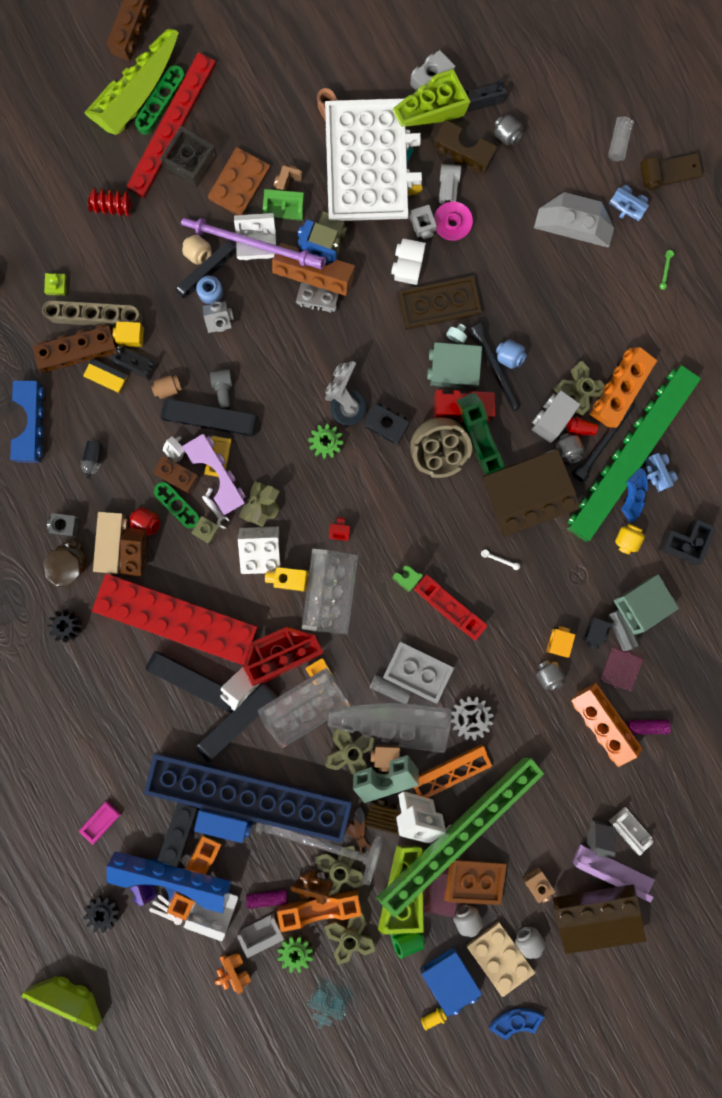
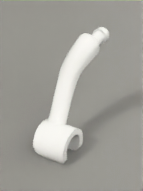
[202,488,230,529]

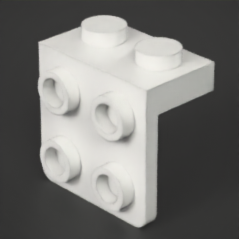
[234,213,276,260]

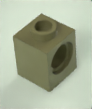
[191,516,222,545]

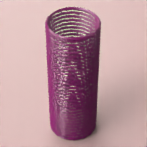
[627,719,671,735]
[246,889,288,909]

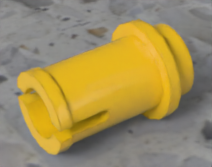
[420,1007,448,1031]

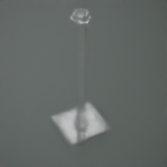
[255,823,384,886]

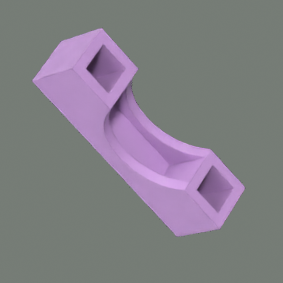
[182,434,246,515]

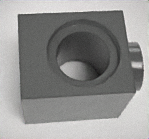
[47,513,80,537]

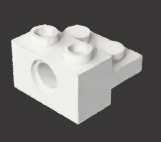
[396,791,446,843]

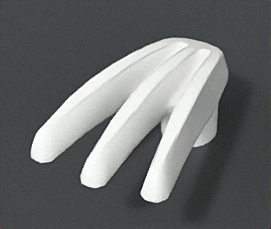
[149,895,182,925]

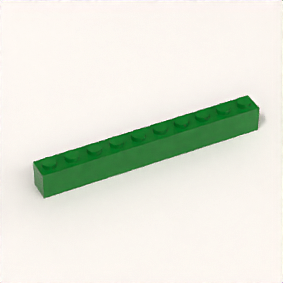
[566,365,701,542]

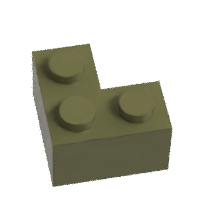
[308,212,347,256]

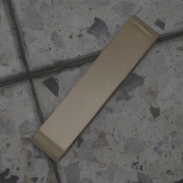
[42,301,143,327]

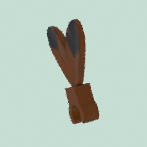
[345,807,372,856]

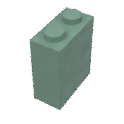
[427,343,482,389]
[614,574,679,635]

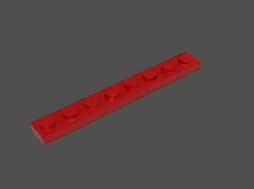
[126,52,216,198]

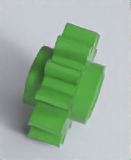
[308,424,343,460]
[278,935,313,973]

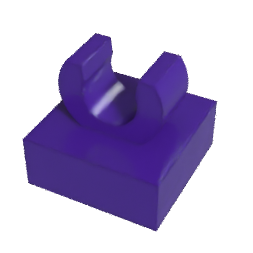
[130,884,157,906]

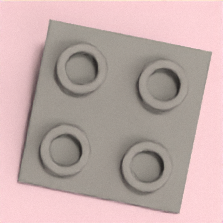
[296,282,339,313]

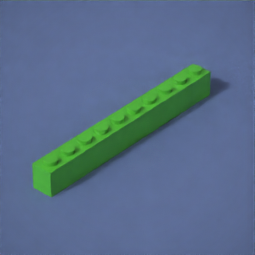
[376,757,544,917]

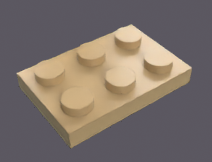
[466,921,535,997]

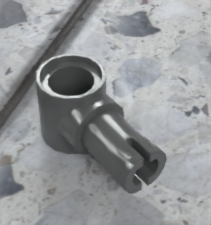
[210,369,232,409]

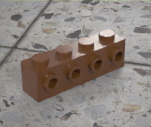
[107,0,153,61]
[32,325,118,373]

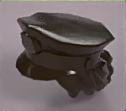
[43,538,86,587]

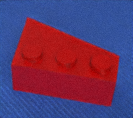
[434,390,495,423]

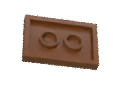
[208,147,271,215]
[444,859,507,905]

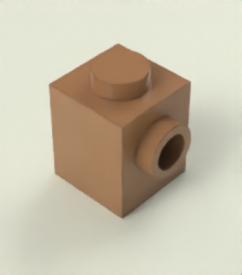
[371,745,400,771]
[522,867,555,903]

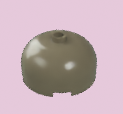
[410,417,472,478]

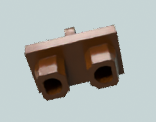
[291,870,333,904]

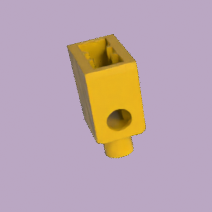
[265,567,314,593]

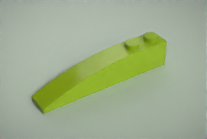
[84,29,179,135]

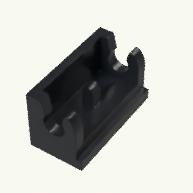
[464,79,507,112]
[110,345,158,381]

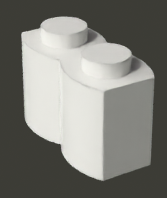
[391,239,426,285]

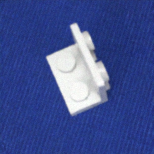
[238,527,280,574]
[184,893,238,941]

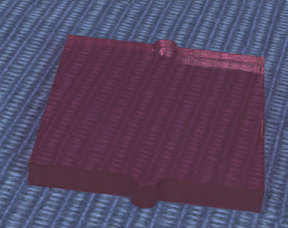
[600,648,643,692]

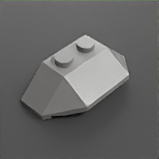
[534,192,614,248]

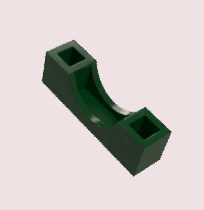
[456,392,505,475]

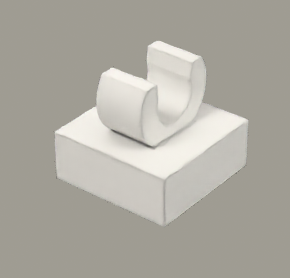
[162,436,185,463]

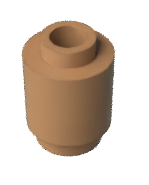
[151,375,182,399]

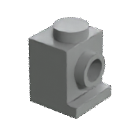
[410,205,437,239]

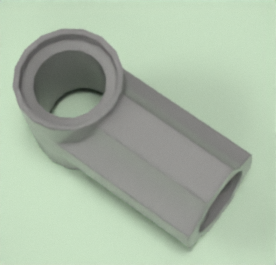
[439,164,461,204]

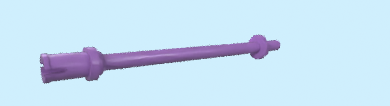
[181,218,326,270]

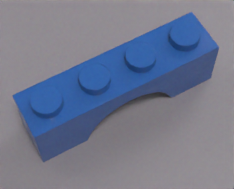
[10,381,45,463]

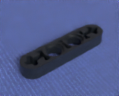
[175,240,237,299]

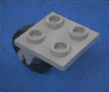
[325,361,366,426]

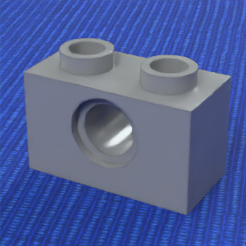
[410,50,456,91]

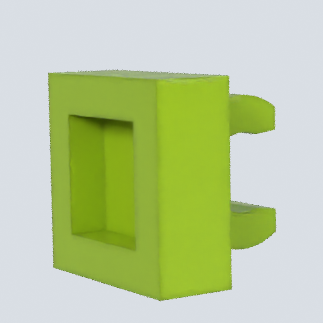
[44,273,67,295]

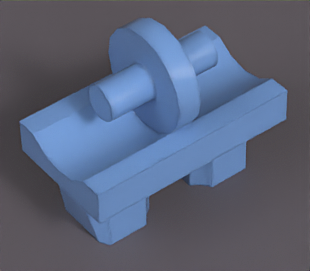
[609,185,649,221]
[644,453,678,492]

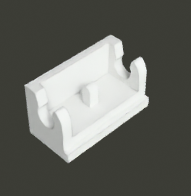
[221,667,260,711]
[609,807,654,856]

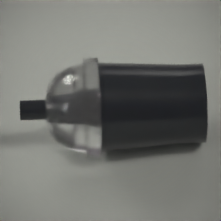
[80,441,102,479]

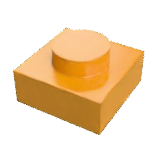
[305,658,332,686]

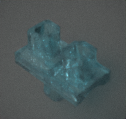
[307,990,345,1029]

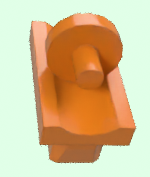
[214,953,251,994]

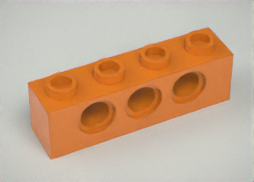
[590,347,657,428]
[571,683,643,767]

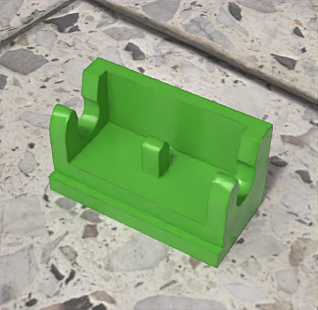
[263,189,304,221]
[392,566,423,592]

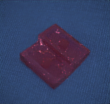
[423,872,456,917]

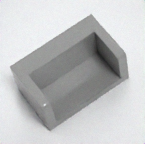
[237,912,285,958]

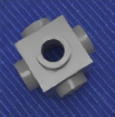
[203,301,234,333]

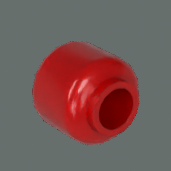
[129,507,160,536]

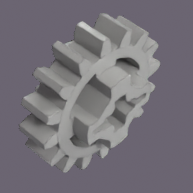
[449,696,493,740]

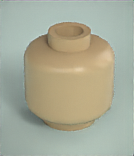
[182,235,212,265]

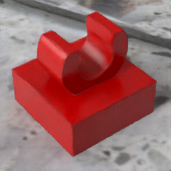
[329,517,350,541]

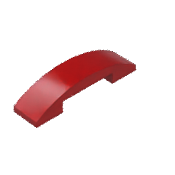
[414,574,488,641]

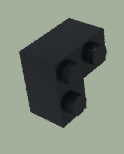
[658,520,716,565]

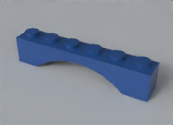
[107,851,231,913]

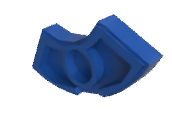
[621,468,648,524]
[489,1008,545,1040]

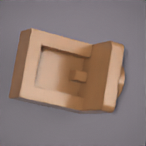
[274,165,302,191]

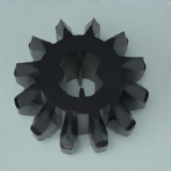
[47,609,83,643]

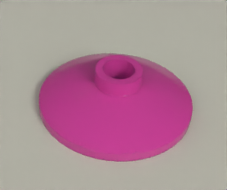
[434,202,473,241]

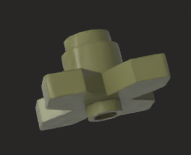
[553,361,605,416]
[239,482,279,527]
[325,728,374,775]
[315,844,365,896]
[325,912,375,965]

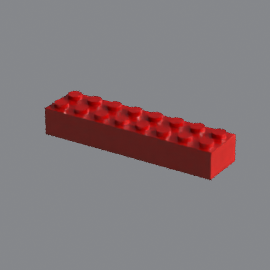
[92,574,259,665]

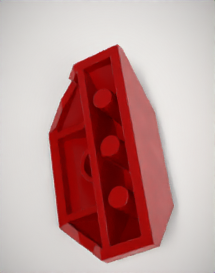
[243,627,323,686]

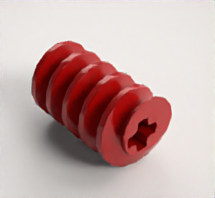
[88,187,131,217]

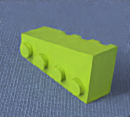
[378,845,423,934]

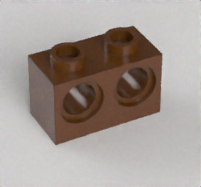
[153,456,200,495]
[120,527,146,576]

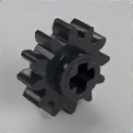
[83,895,121,933]

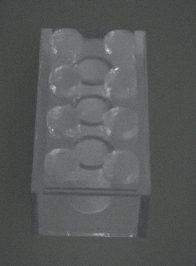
[302,549,358,635]
[257,668,351,748]

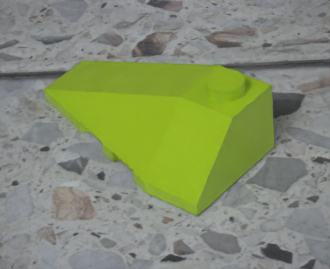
[393,69,470,127]

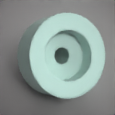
[446,324,467,345]

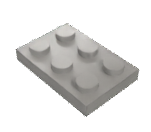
[383,642,454,704]

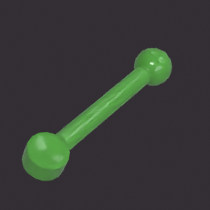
[659,250,674,290]

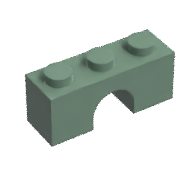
[353,755,419,803]

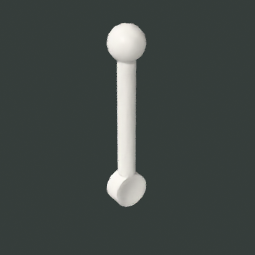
[481,550,520,570]

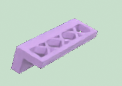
[572,844,655,903]

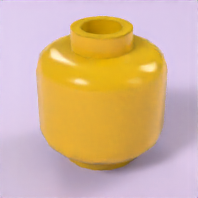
[615,524,645,555]

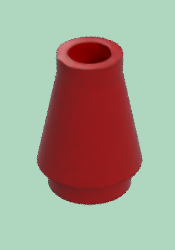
[567,416,598,436]

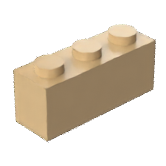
[93,512,128,574]

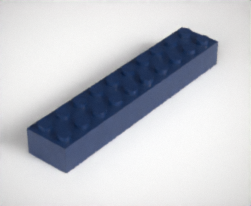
[144,751,352,843]

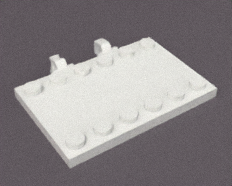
[325,99,422,221]

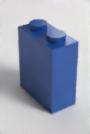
[194,809,253,843]
[420,947,482,1017]

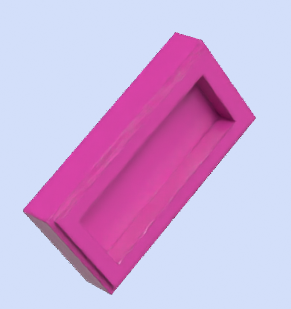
[78,800,121,845]

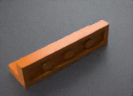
[413,744,492,798]

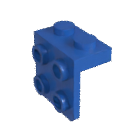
[298,219,337,266]

